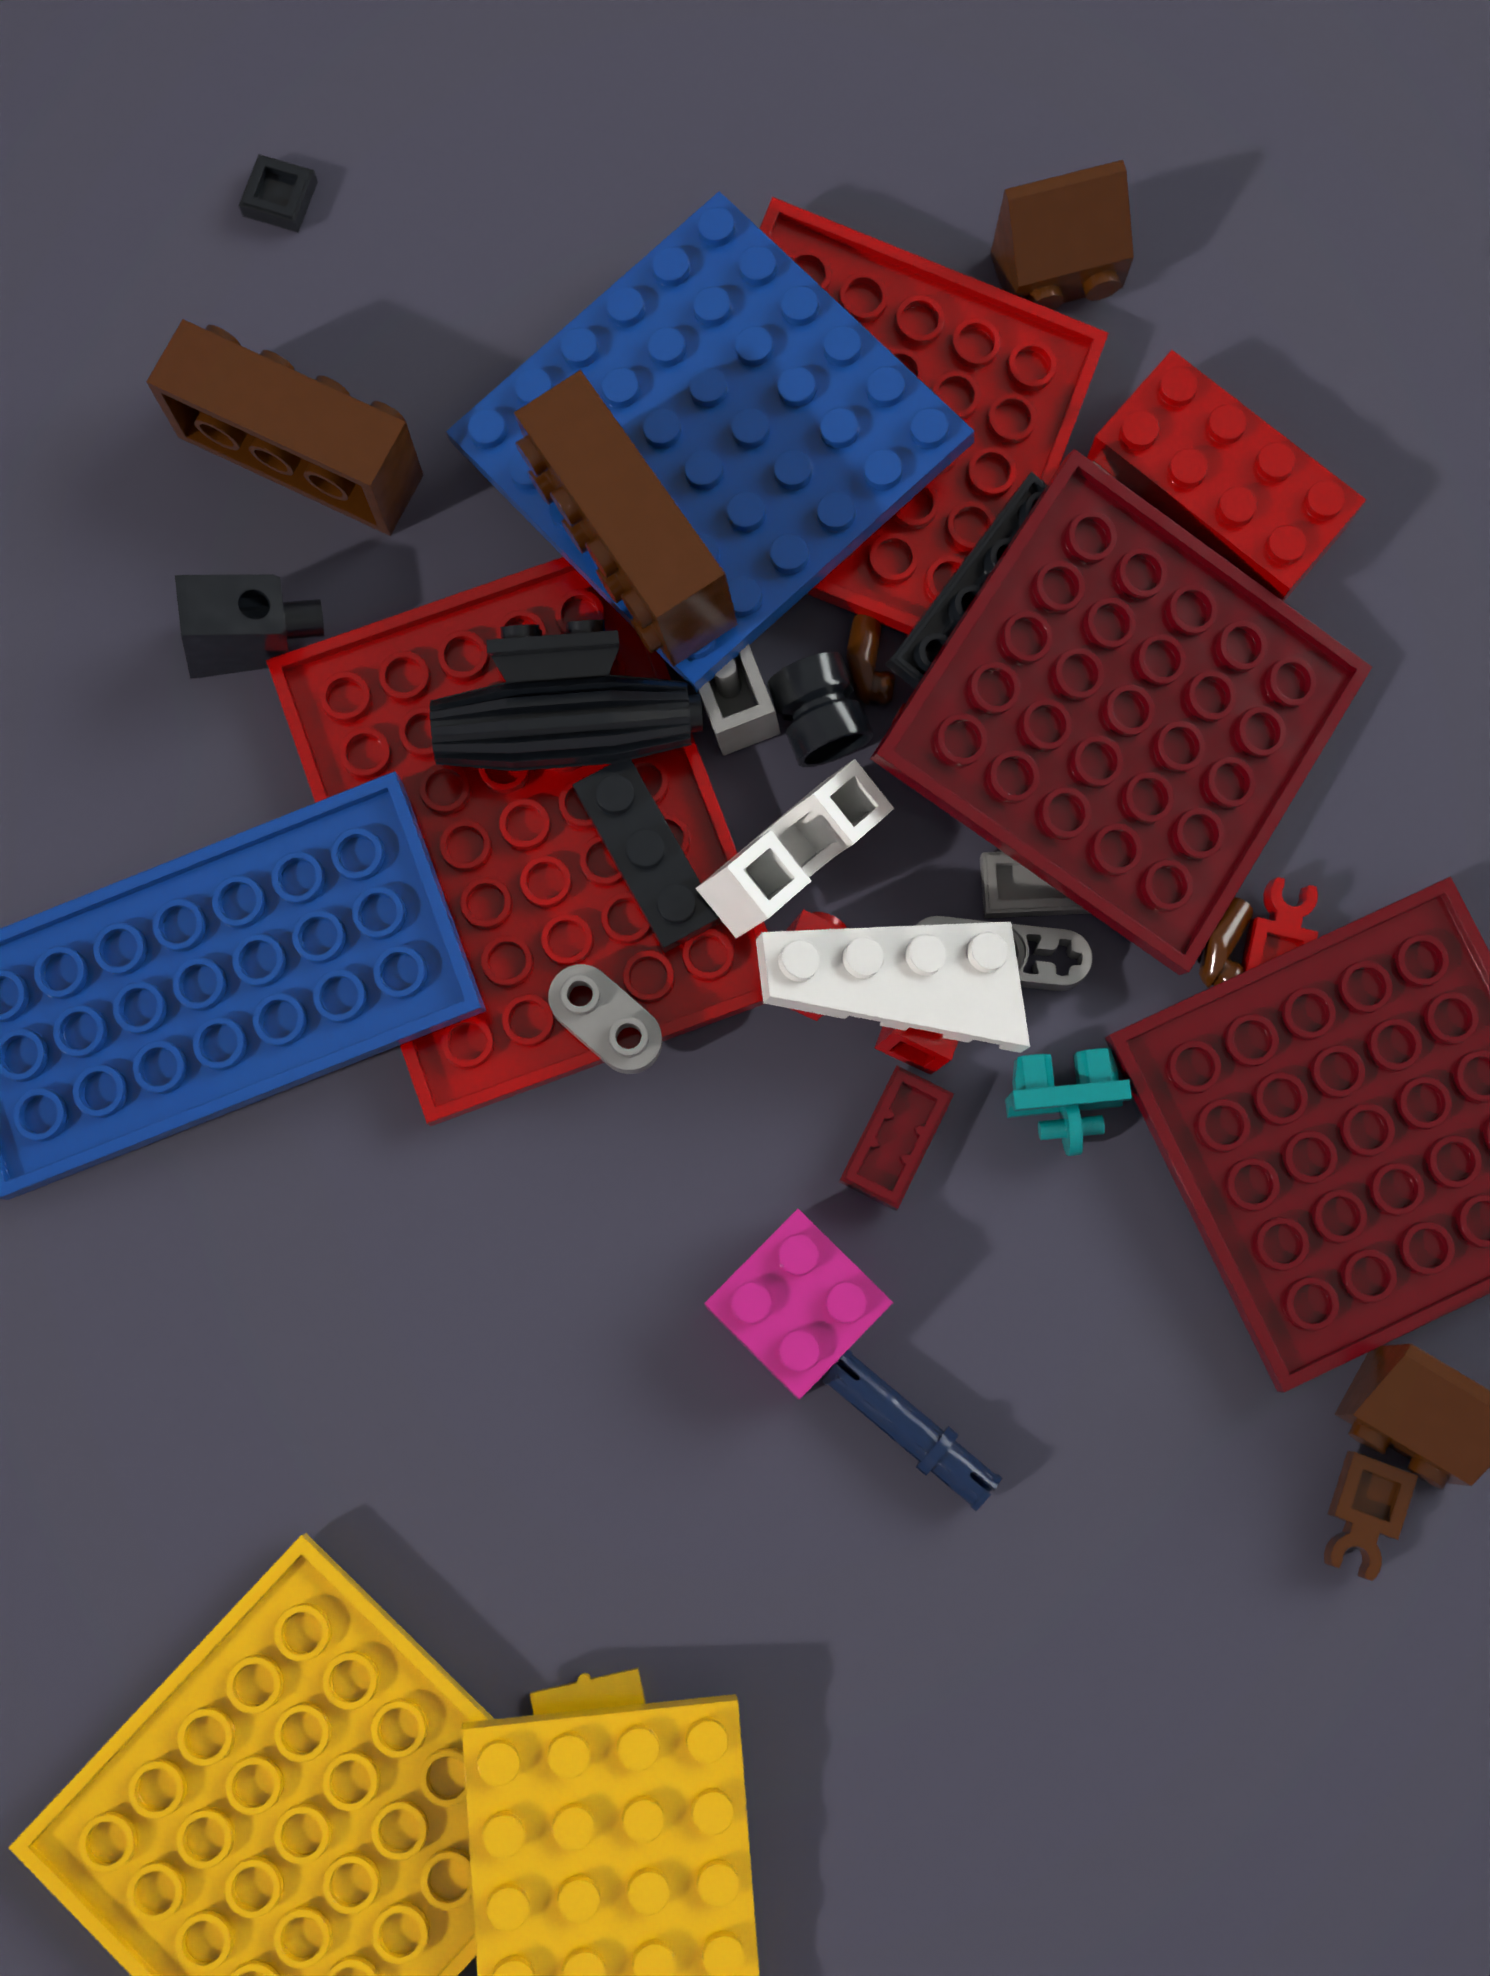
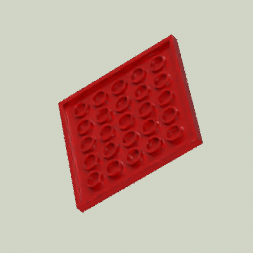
[759,197,1109,634]

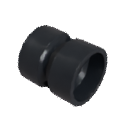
[767,652,874,767]

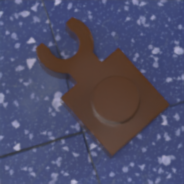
[1324,1451,1418,1581]

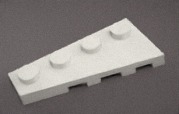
[756,921,1030,1053]

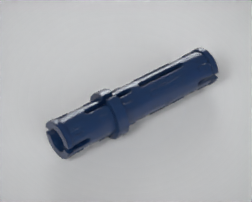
[822,1349,1002,1511]

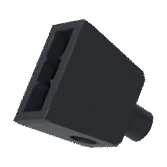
[175,574,324,679]

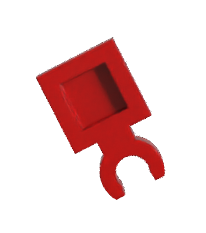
[1241,877,1319,972]

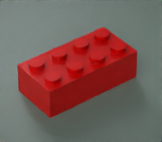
[1087,350,1367,602]

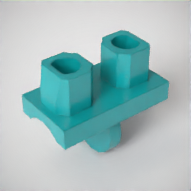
[1005,1048,1132,1156]

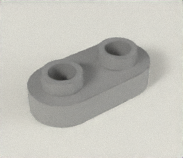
[548,964,662,1074]

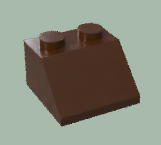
[990,160,1134,310]
[1335,1343,1490,1490]

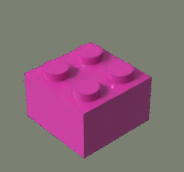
[704,1209,894,1399]

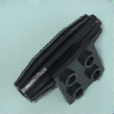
[430,620,703,771]

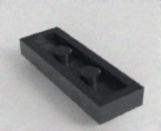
[572,760,720,953]

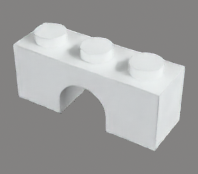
[696,759,894,938]

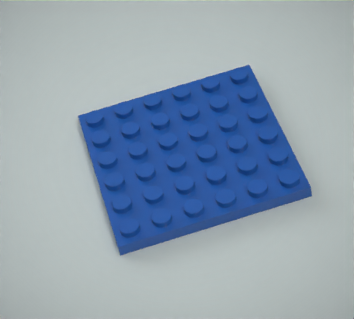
[446,191,974,692]

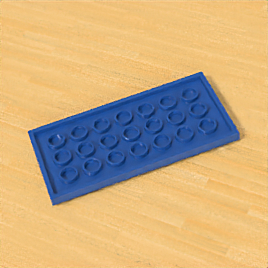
[0,771,486,1200]

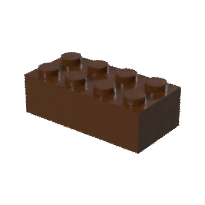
[146,319,424,536]
[514,370,738,667]

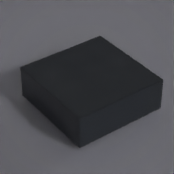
[239,154,318,233]

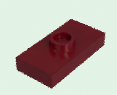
[839,1065,954,1211]

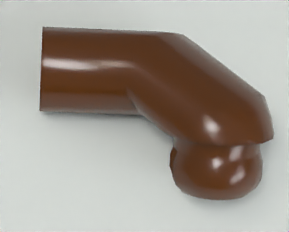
[846,614,896,705]
[1199,897,1254,988]

